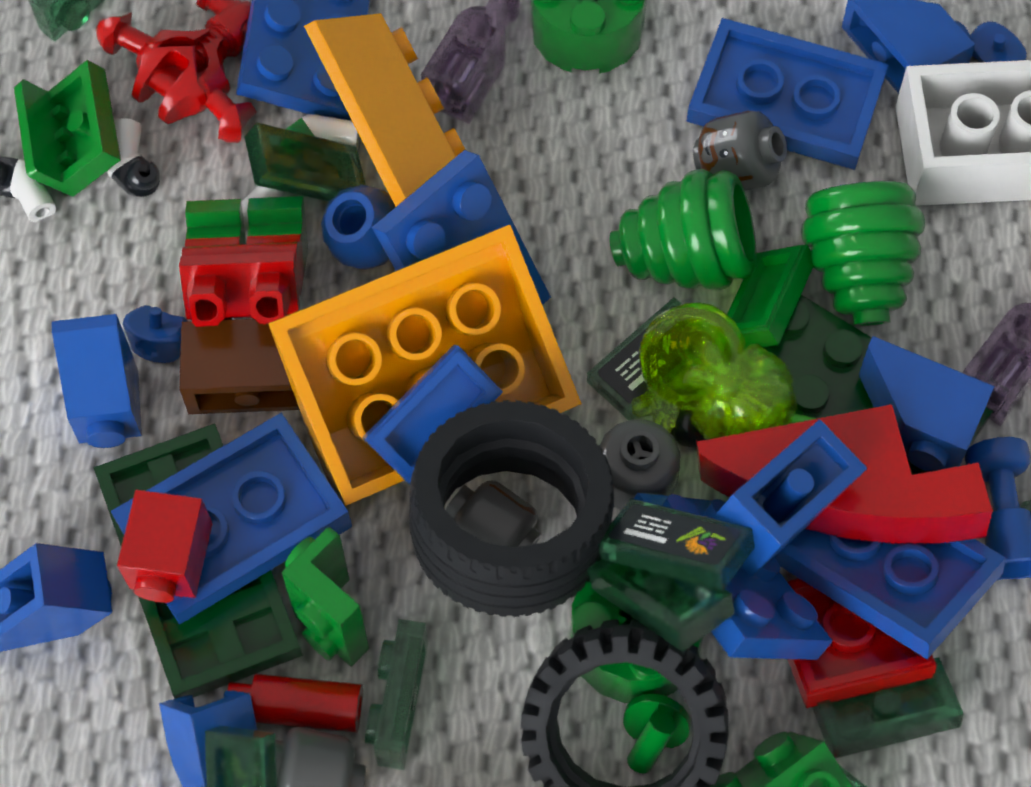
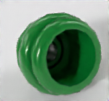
[610,169,757,291]
[801,181,925,327]

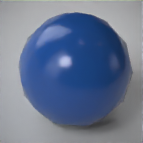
[321,184,396,270]

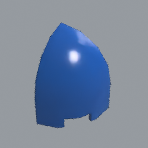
[159,691,258,787]

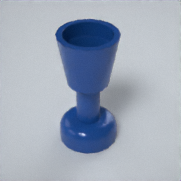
[964,437,1031,580]

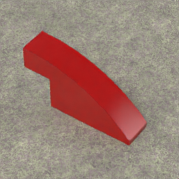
[697,404,993,544]

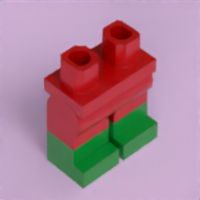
[179,196,308,327]

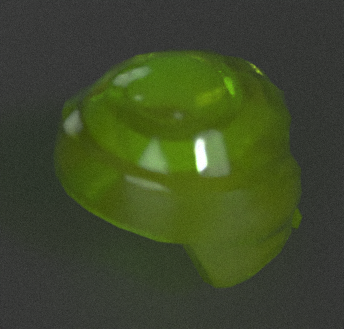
[631,302,747,433]
[683,339,797,440]

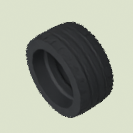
[409,400,614,617]

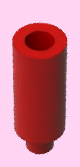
[227,674,363,733]

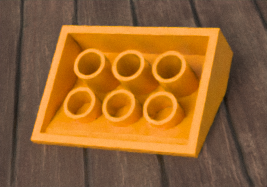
[268,225,582,506]

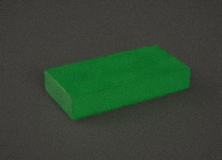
[716,244,813,353]

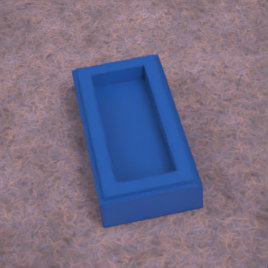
[362,345,503,485]

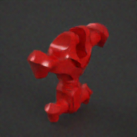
[96,0,257,143]

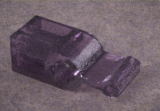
[421,0,520,124]
[963,303,1031,427]

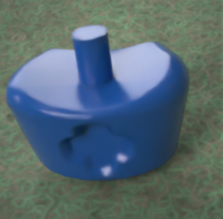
[970,21,1027,63]
[122,305,188,363]

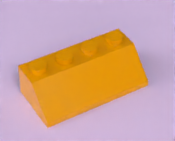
[304,13,466,207]

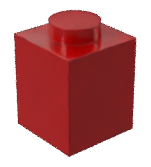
[117,490,213,603]

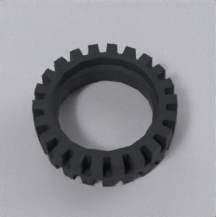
[520,619,729,787]

